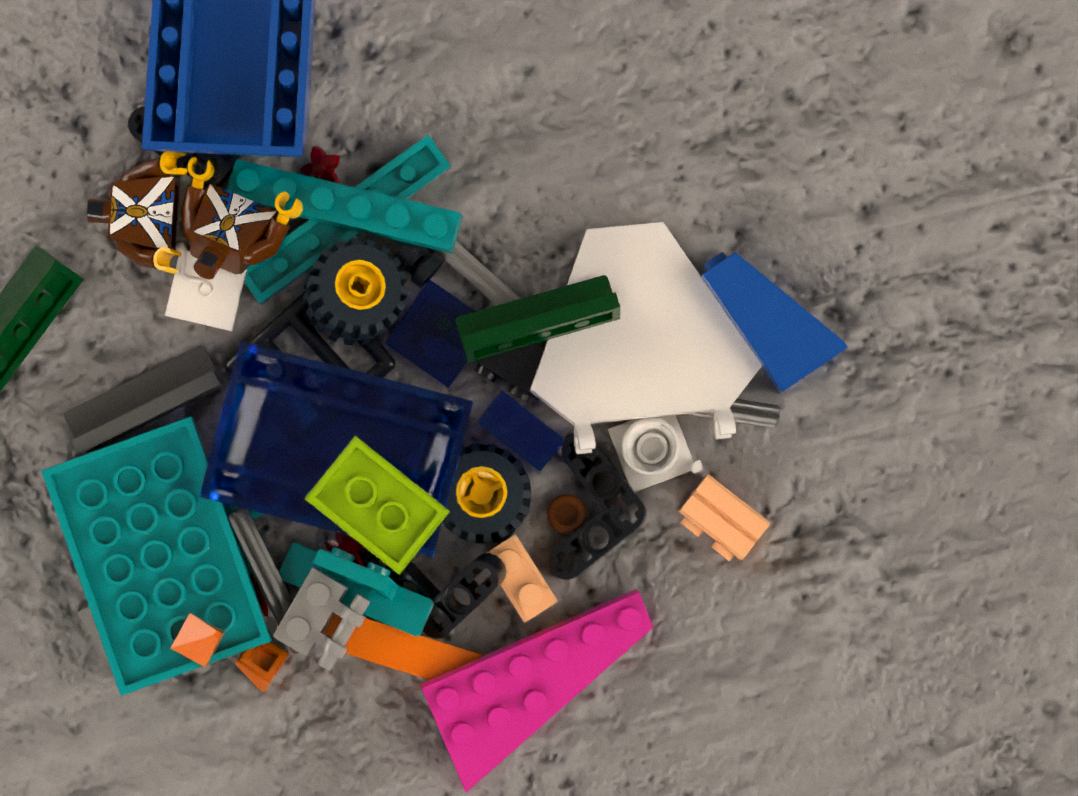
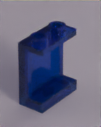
[477,391,564,473]

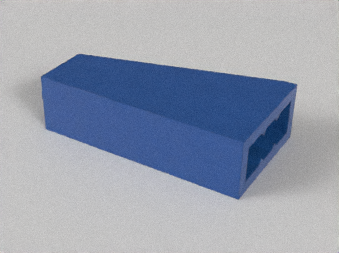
[701,252,848,394]

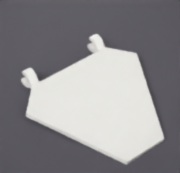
[530,222,762,455]

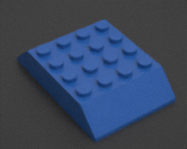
[142,0,316,157]

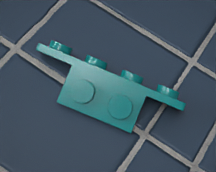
[279,543,434,637]

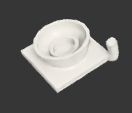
[165,242,247,331]
[608,415,703,492]

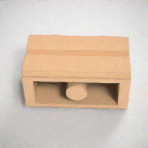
[678,474,770,562]
[487,534,558,623]

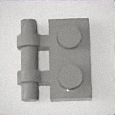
[272,567,371,671]

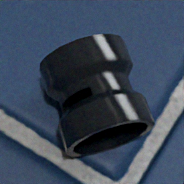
[393,243,446,288]

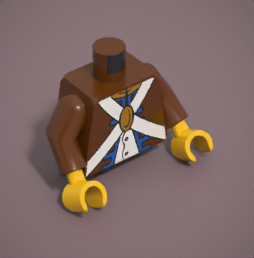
[87,152,187,274]
[181,157,303,280]

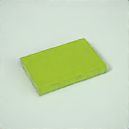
[305,436,450,575]

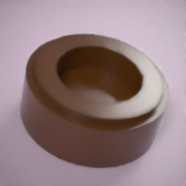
[547,494,586,534]

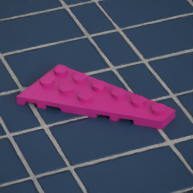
[419,589,653,793]

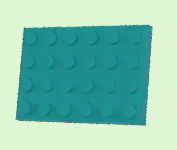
[41,417,273,696]

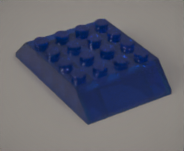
[199,341,474,557]

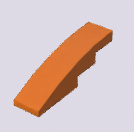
[323,613,484,680]

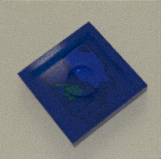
[385,279,476,388]

